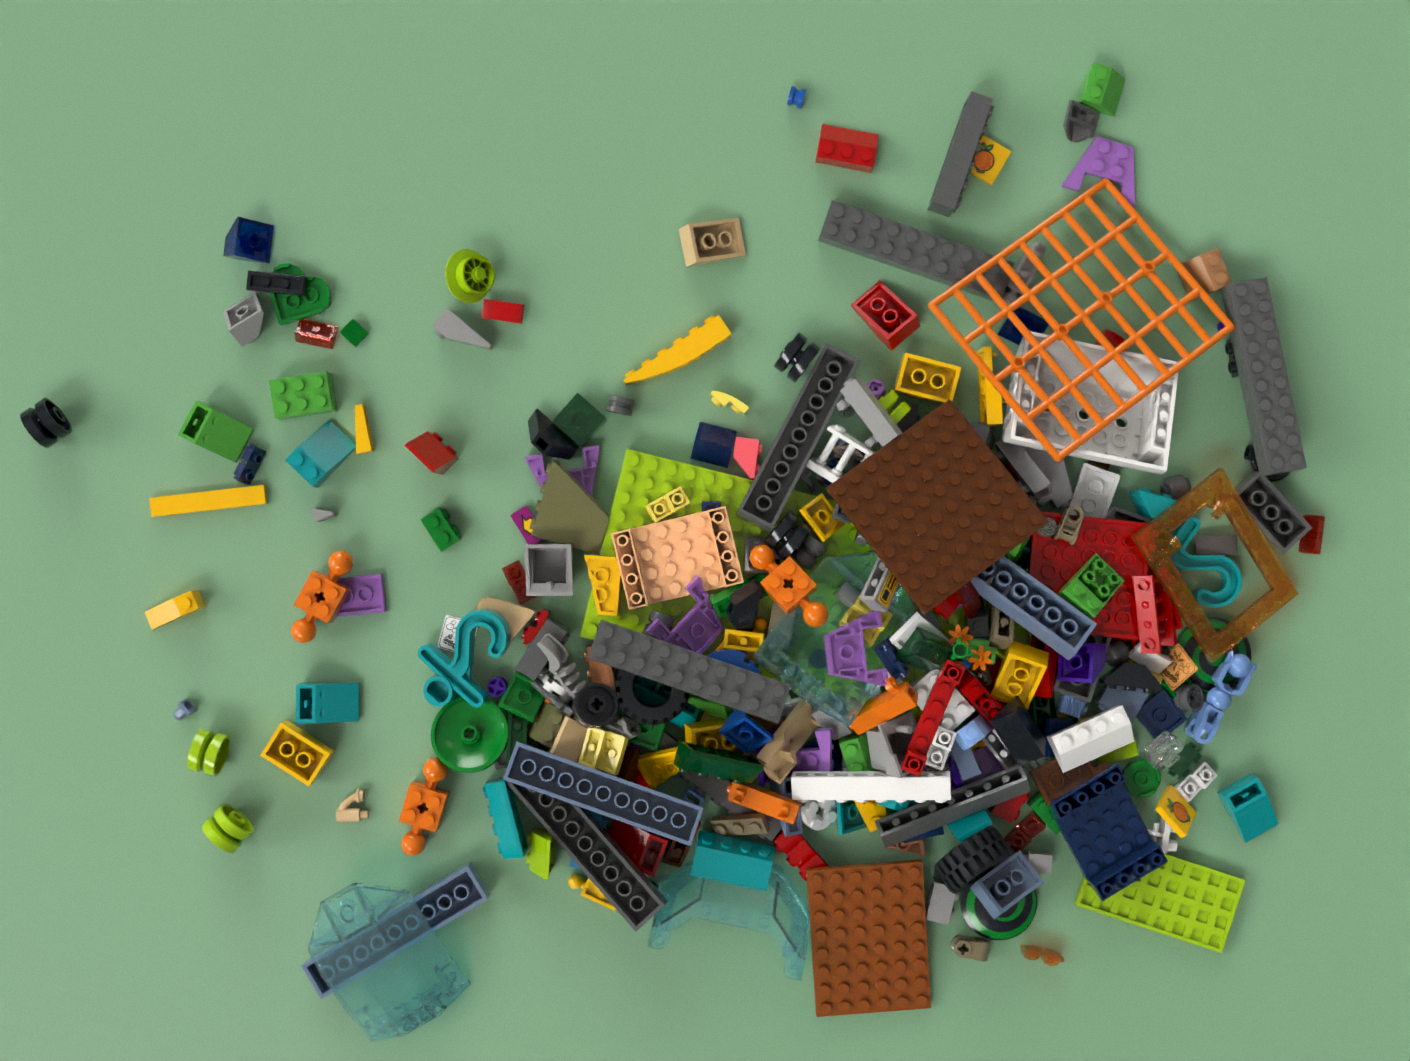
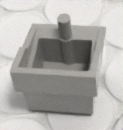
[524,544,573,596]
[866,711,926,778]

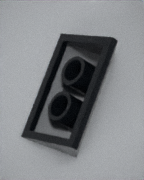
[989,695,1046,765]

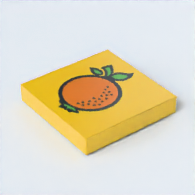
[970,136,1012,186]
[1155,785,1197,838]

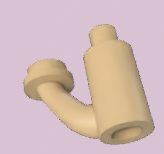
[336,788,369,822]

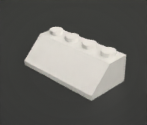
[1047,705,1134,773]

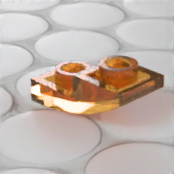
[1020,945,1064,966]

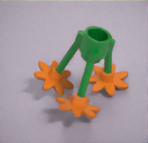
[937,624,993,671]

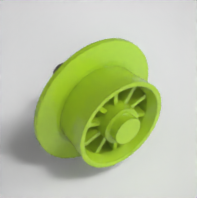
[445,249,495,303]

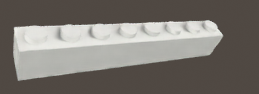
[791,771,951,803]

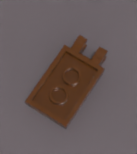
[1029,758,1109,807]

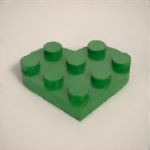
[270,263,331,326]

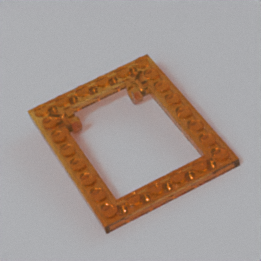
[1131,468,1299,663]

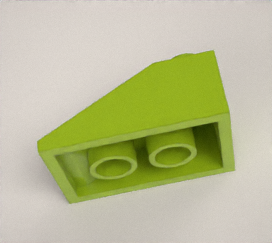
[526,828,556,880]

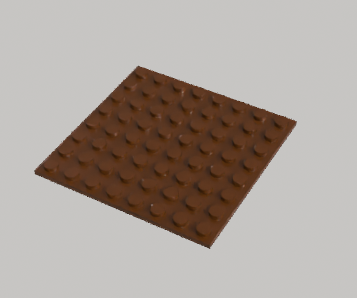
[826,399,1049,615]

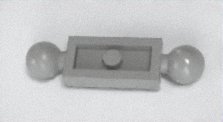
[1002,242,1045,305]

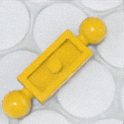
[568,874,616,911]

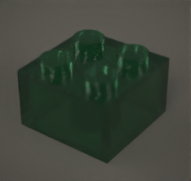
[552,393,608,448]

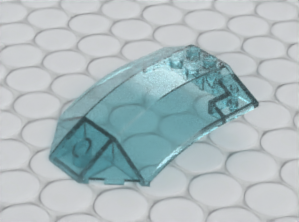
[754,551,916,727]
[308,883,471,1041]

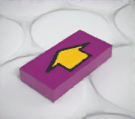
[510,505,545,544]

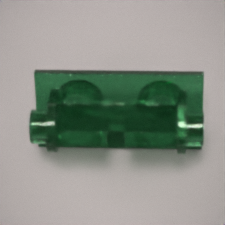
[1167,742,1203,781]

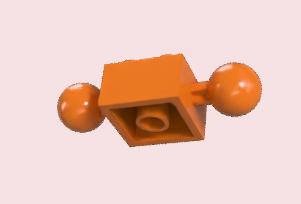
[750,545,829,627]
[291,551,353,643]
[399,757,451,856]

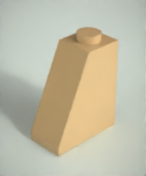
[476,596,537,641]

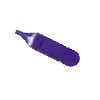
[948,756,963,789]

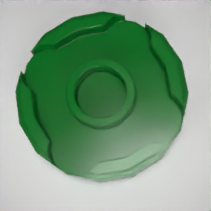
[1123,759,1161,798]

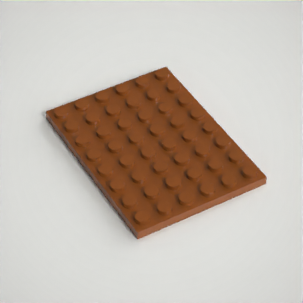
[806,859,931,1017]

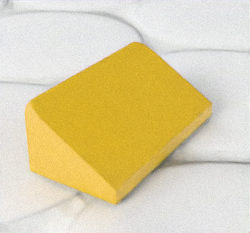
[723,629,764,653]

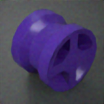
[487,676,508,697]

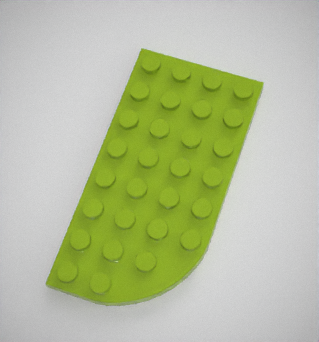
[1074,853,1246,953]

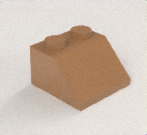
[1177,248,1232,300]

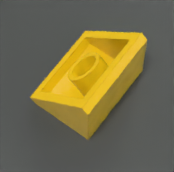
[798,493,845,542]

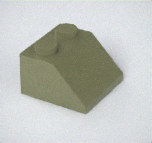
[527,700,569,748]

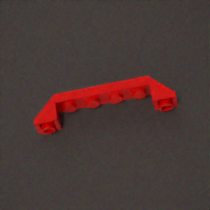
[901,659,966,777]

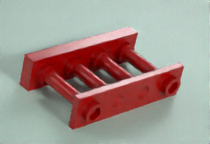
[1133,568,1177,654]

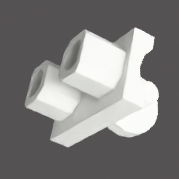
[1147,817,1178,854]

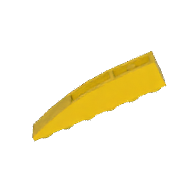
[624,315,732,385]

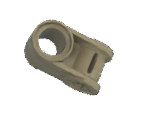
[1054,506,1084,545]
[951,935,990,962]

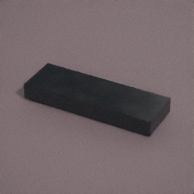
[246,270,307,296]

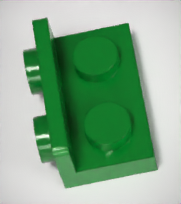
[420,507,461,552]

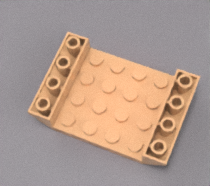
[611,506,744,610]

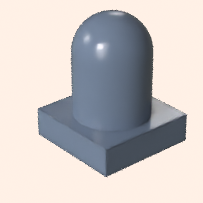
[174,698,198,720]

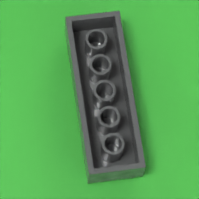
[927,91,994,217]

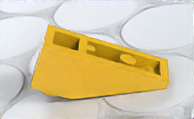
[145,590,206,630]

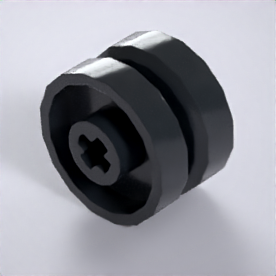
[774,332,821,382]
[20,398,72,448]
[763,510,812,560]
[572,683,618,729]

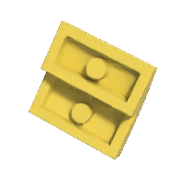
[838,592,893,648]
[578,728,629,775]

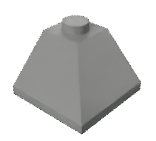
[223,292,264,347]

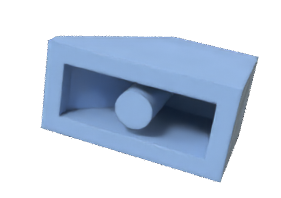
[955,714,994,751]

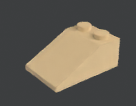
[679,218,746,267]

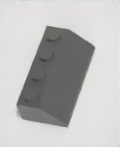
[1231,471,1312,554]

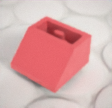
[733,437,762,480]

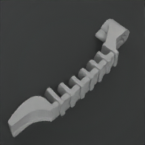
[537,633,641,740]

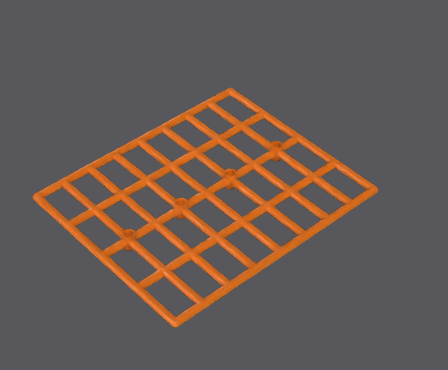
[928,178,1235,462]

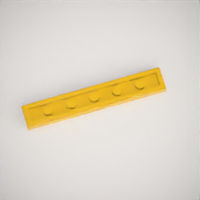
[149,485,267,517]

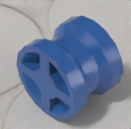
[787,86,806,109]

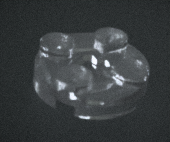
[1144,731,1183,769]

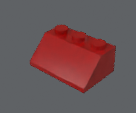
[815,124,878,173]

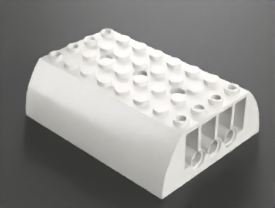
[1002,331,1179,474]

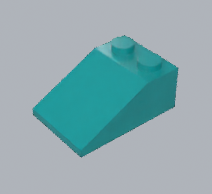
[285,420,356,488]

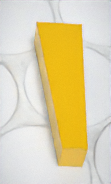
[355,404,374,454]

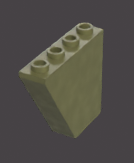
[529,459,610,555]

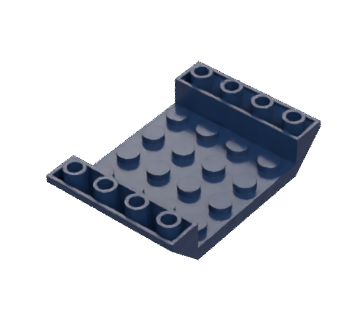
[1050,763,1168,901]

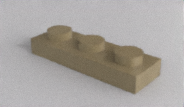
[710,813,770,836]

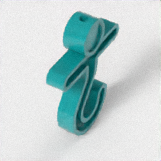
[1148,517,1242,608]
[418,608,511,708]

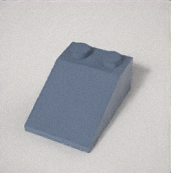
[970,850,1044,919]

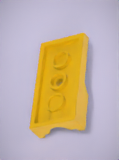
[977,346,1007,427]

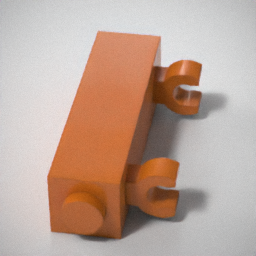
[846,676,918,735]
[726,782,802,824]

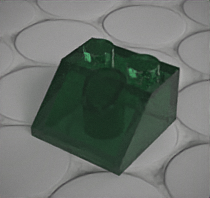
[896,627,953,672]

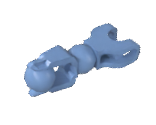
[1184,650,1257,744]

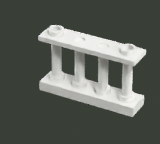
[806,424,876,483]

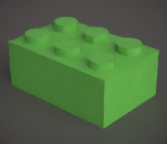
[269,371,337,420]

